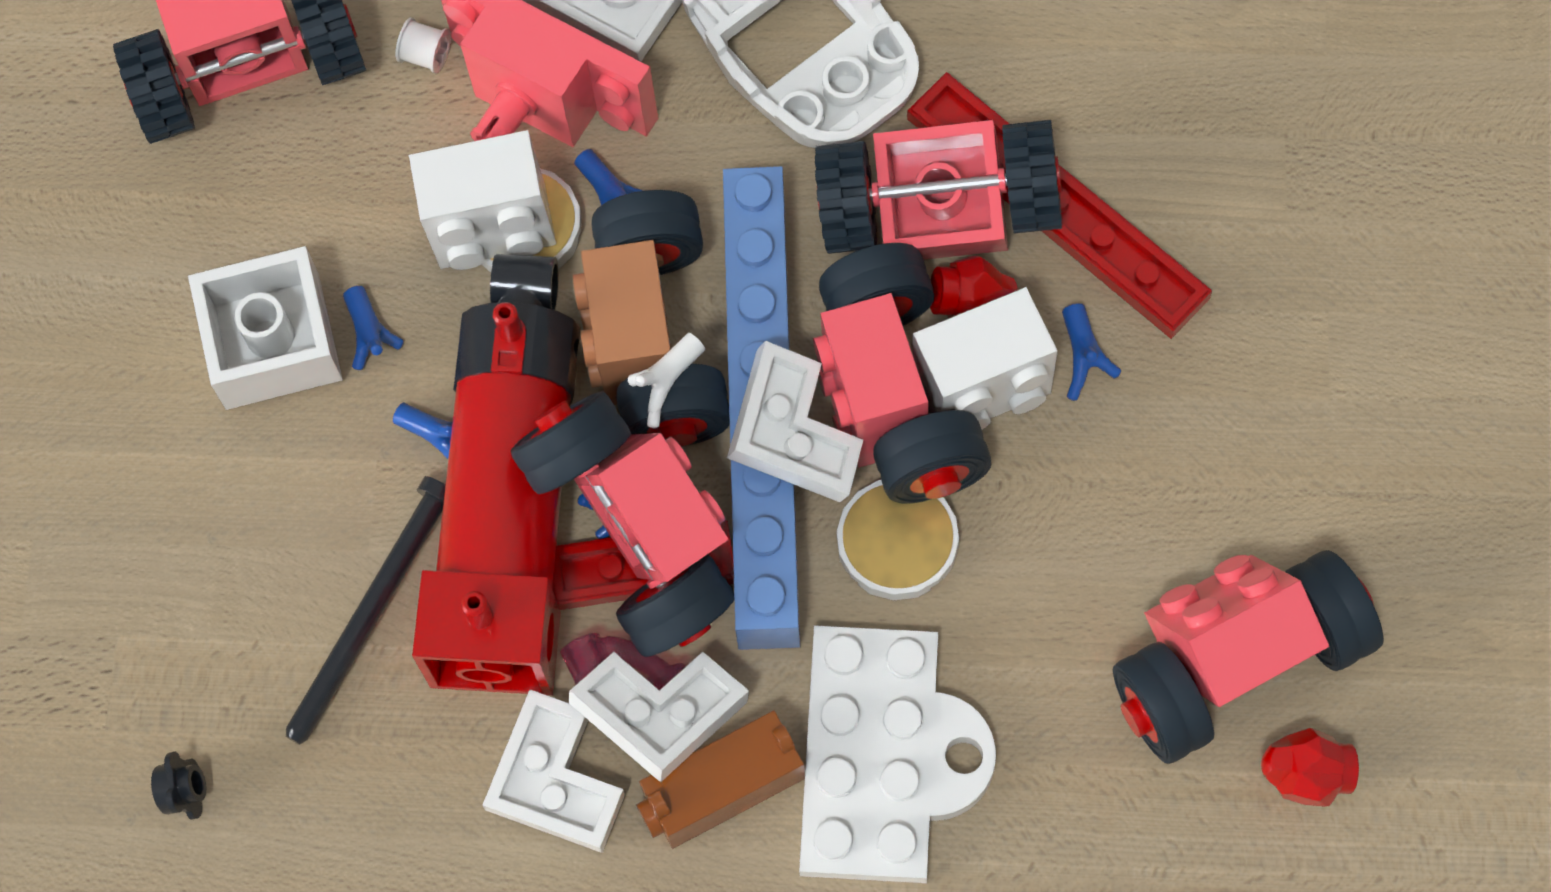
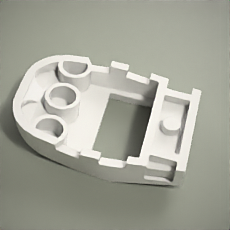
[682,0,919,148]

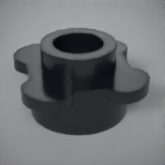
[151,751,207,820]

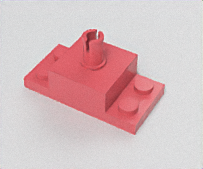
[441,0,658,147]

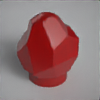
[930,256,1019,319]
[1261,728,1359,807]

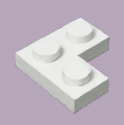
[727,341,863,502]
[569,652,749,782]
[483,690,625,853]

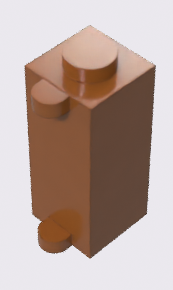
[636,710,805,849]

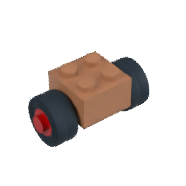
[573,190,730,447]

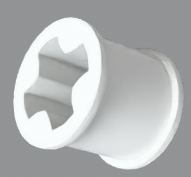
[395,17,451,74]

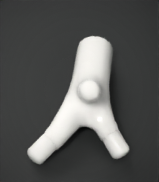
[628,333,705,428]

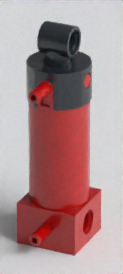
[412,254,581,696]

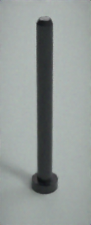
[286,476,446,745]

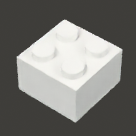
[409,130,556,270]
[188,246,343,410]
[912,287,1057,430]

